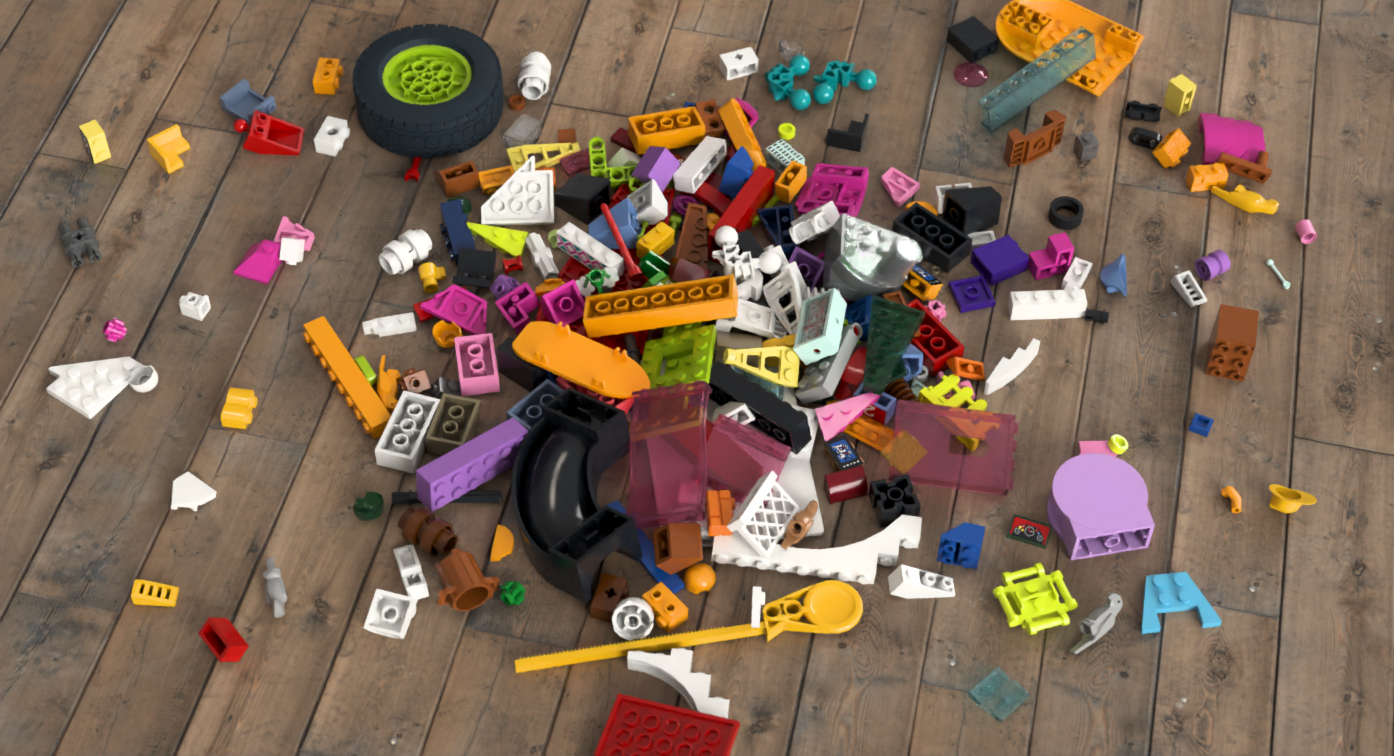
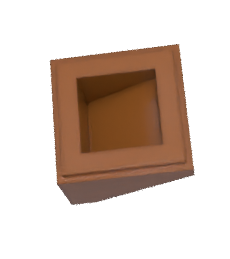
[558,128,576,144]

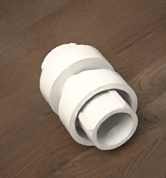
[518,52,551,100]
[379,229,432,275]

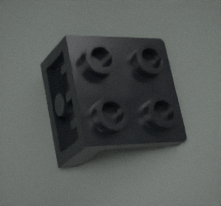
[452,248,497,288]

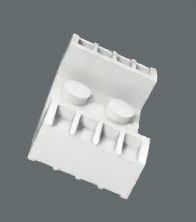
[716,298,789,340]

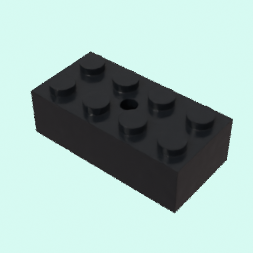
[892,202,973,273]

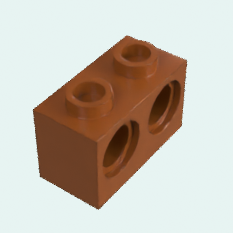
[695,99,726,138]

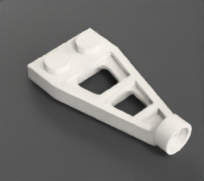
[762,268,802,334]

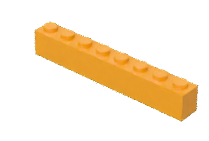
[302,316,391,439]

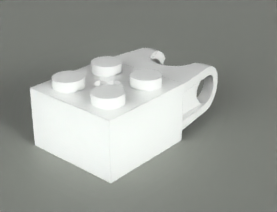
[789,200,840,244]

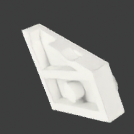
[751,587,765,628]

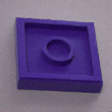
[948,275,996,313]

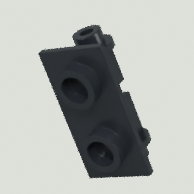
[1125,101,1162,122]

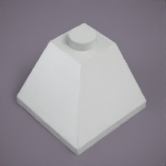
[627,179,668,225]

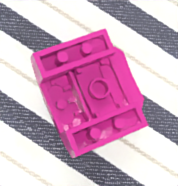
[1198,113,1265,165]
[795,163,869,218]

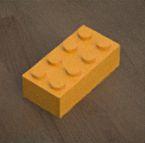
[628,106,705,155]

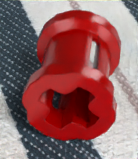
[502,255,523,275]

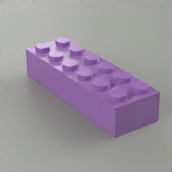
[416,417,528,512]

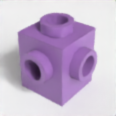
[489,274,519,300]

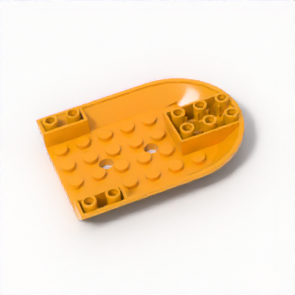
[995,0,1144,97]

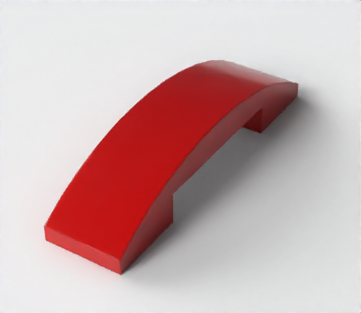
[673,182,732,218]

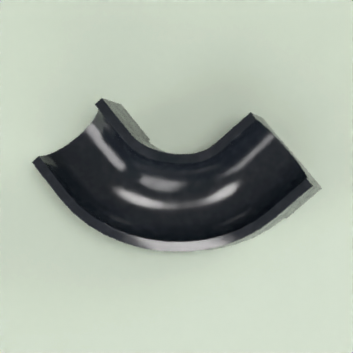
[511,388,643,603]

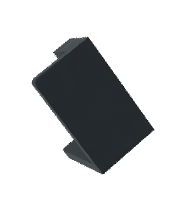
[826,114,869,152]

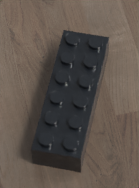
[705,361,812,455]

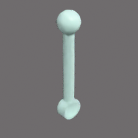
[1266,259,1290,289]

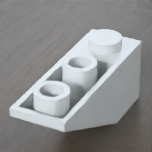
[888,564,955,599]

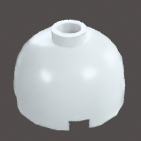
[612,597,654,641]

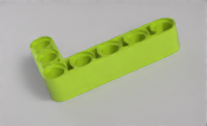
[589,137,678,190]

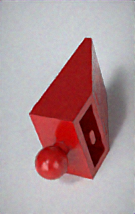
[233,110,305,156]

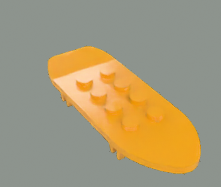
[512,321,651,399]

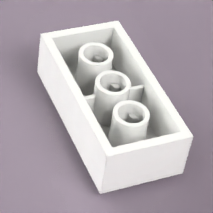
[375,391,440,474]

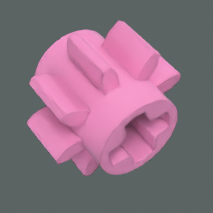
[925,300,946,322]

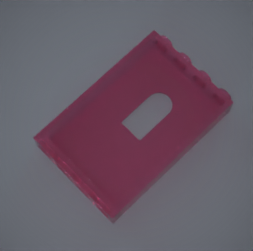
[888,400,1018,496]

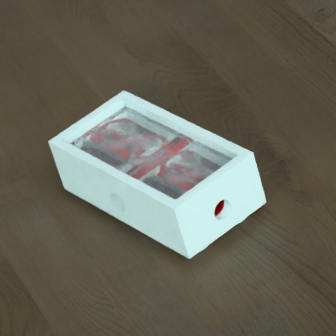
[793,288,847,365]

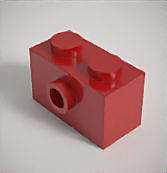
[198,617,249,662]

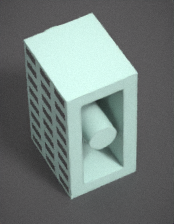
[765,139,805,175]

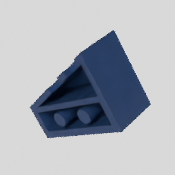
[439,199,476,267]
[757,205,798,261]

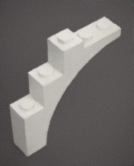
[627,648,729,718]

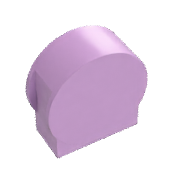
[1047,453,1155,561]

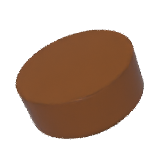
[508,94,526,111]

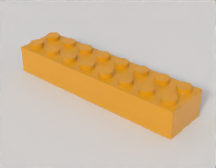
[583,274,738,338]

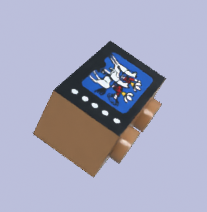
[823,435,864,472]

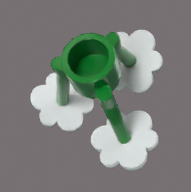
[575,267,619,297]

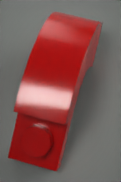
[835,346,881,400]

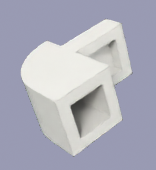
[736,269,763,302]

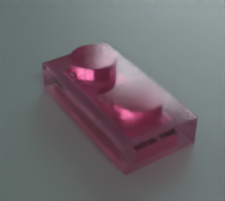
[559,148,599,177]

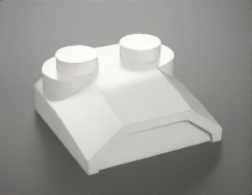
[363,589,417,639]

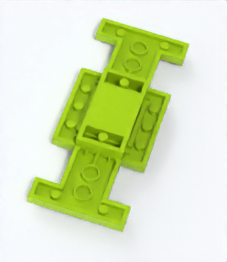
[629,322,717,443]

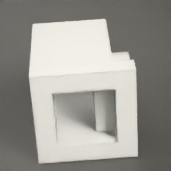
[179,292,211,321]

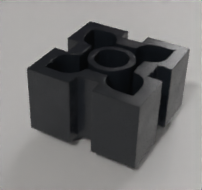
[868,474,921,527]

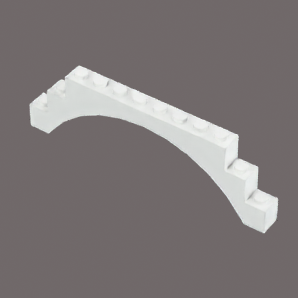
[677,483,922,584]

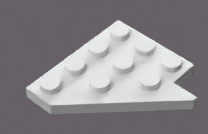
[481,156,554,226]
[46,357,143,419]

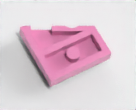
[881,167,920,207]
[273,216,315,251]

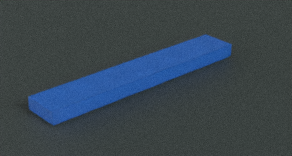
[606,500,684,594]

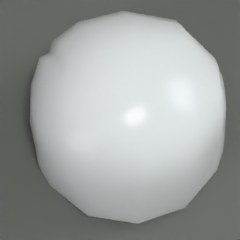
[128,365,158,393]

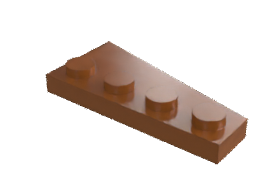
[675,202,708,269]

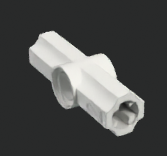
[525,232,559,280]

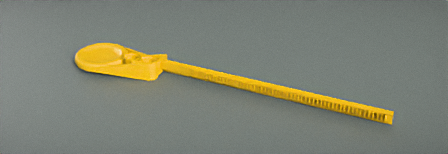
[515,580,863,673]

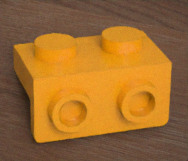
[479,165,514,195]

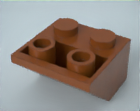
[434,161,480,198]
[653,523,703,575]

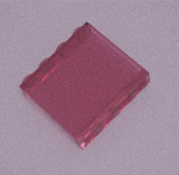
[690,414,791,509]

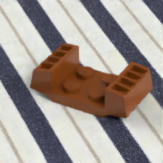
[1003,110,1066,167]

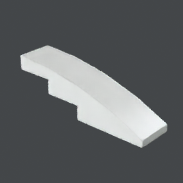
[984,338,1040,395]

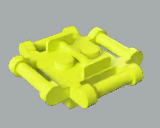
[993,563,1078,635]

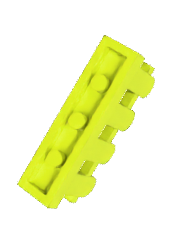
[918,374,1001,452]

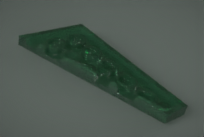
[863,295,925,396]

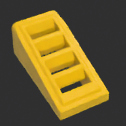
[131,579,179,607]

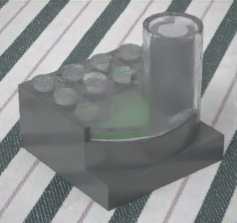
[823,213,922,314]

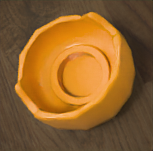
[432,320,463,348]
[683,563,716,595]

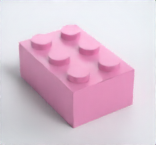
[454,333,500,396]

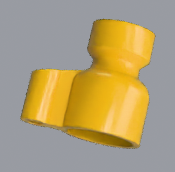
[418,262,447,293]

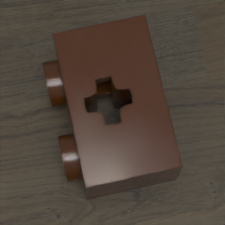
[590,573,630,623]

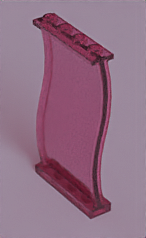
[626,380,713,529]

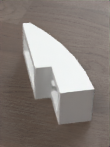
[393,544,429,600]

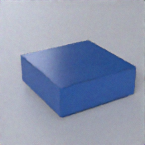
[1189,413,1214,437]

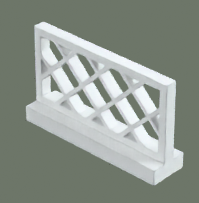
[727,470,799,559]

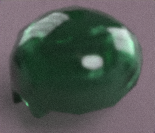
[352,491,384,521]

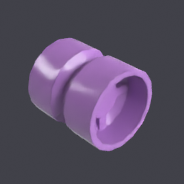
[1195,249,1231,281]

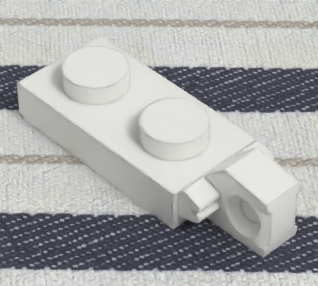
[1061,257,1093,290]
[362,312,416,337]

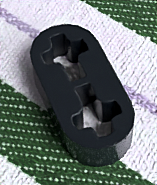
[1128,127,1163,150]

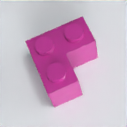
[1028,232,1074,281]
[495,282,541,336]

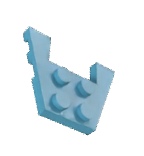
[1141,572,1222,634]

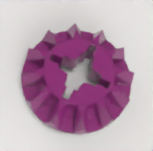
[672,195,699,218]

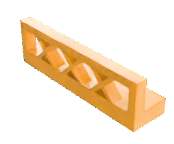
[825,400,902,454]

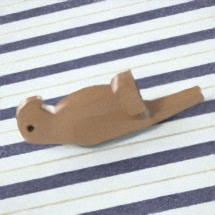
[780,500,818,550]

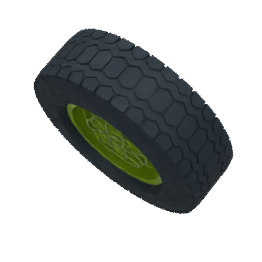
[353,24,504,159]

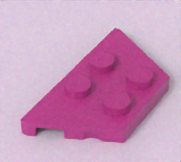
[420,284,487,335]

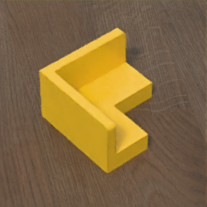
[147,124,190,174]

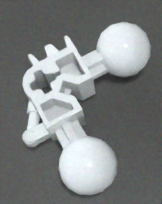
[712,225,781,281]

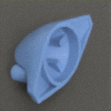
[1100,253,1127,296]

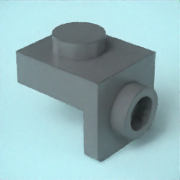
[429,377,461,399]

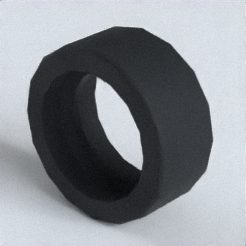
[1048,196,1084,230]

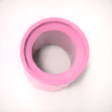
[1295,219,1317,244]

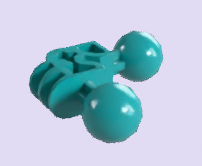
[764,55,811,111]
[812,59,877,105]

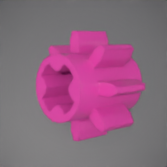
[102,318,127,343]

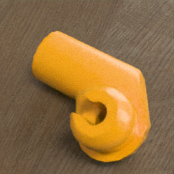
[1221,486,1241,513]

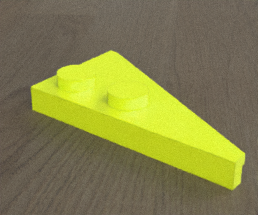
[467,222,528,258]

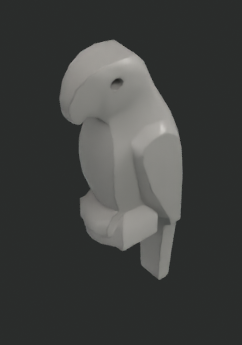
[263,558,287,618]
[1070,592,1123,654]

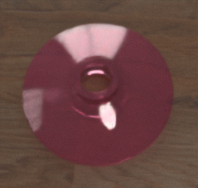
[954,62,988,87]

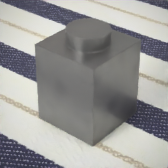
[1073,132,1100,162]

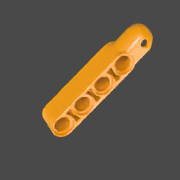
[718,98,766,171]

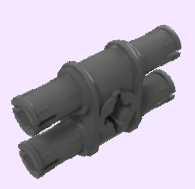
[58,216,102,267]

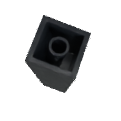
[554,173,611,225]
[942,186,1002,236]

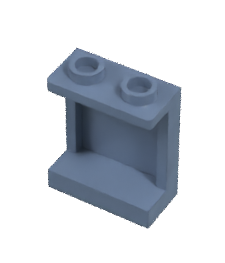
[220,79,276,125]

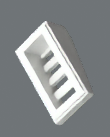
[1170,270,1208,308]

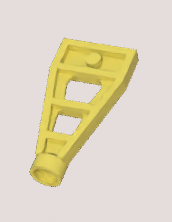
[506,142,581,173]
[723,346,800,388]

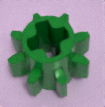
[500,581,525,606]

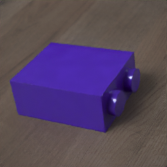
[970,235,1029,286]

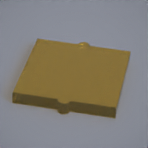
[880,430,928,475]

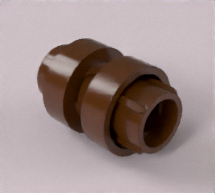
[398,507,458,556]

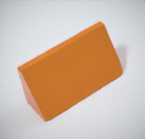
[946,357,985,381]

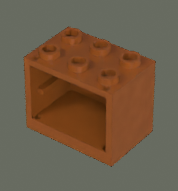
[1205,304,1259,381]

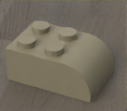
[425,393,481,456]

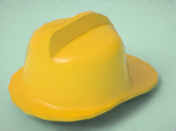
[1269,484,1317,513]

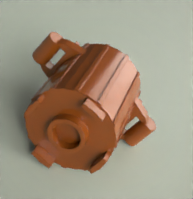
[435,548,500,612]

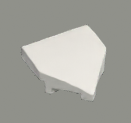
[171,472,216,511]

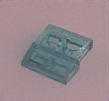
[968,666,1030,722]

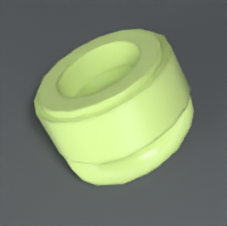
[548,229,558,249]

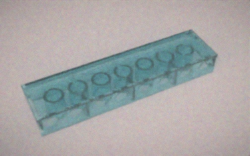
[978,26,1096,133]

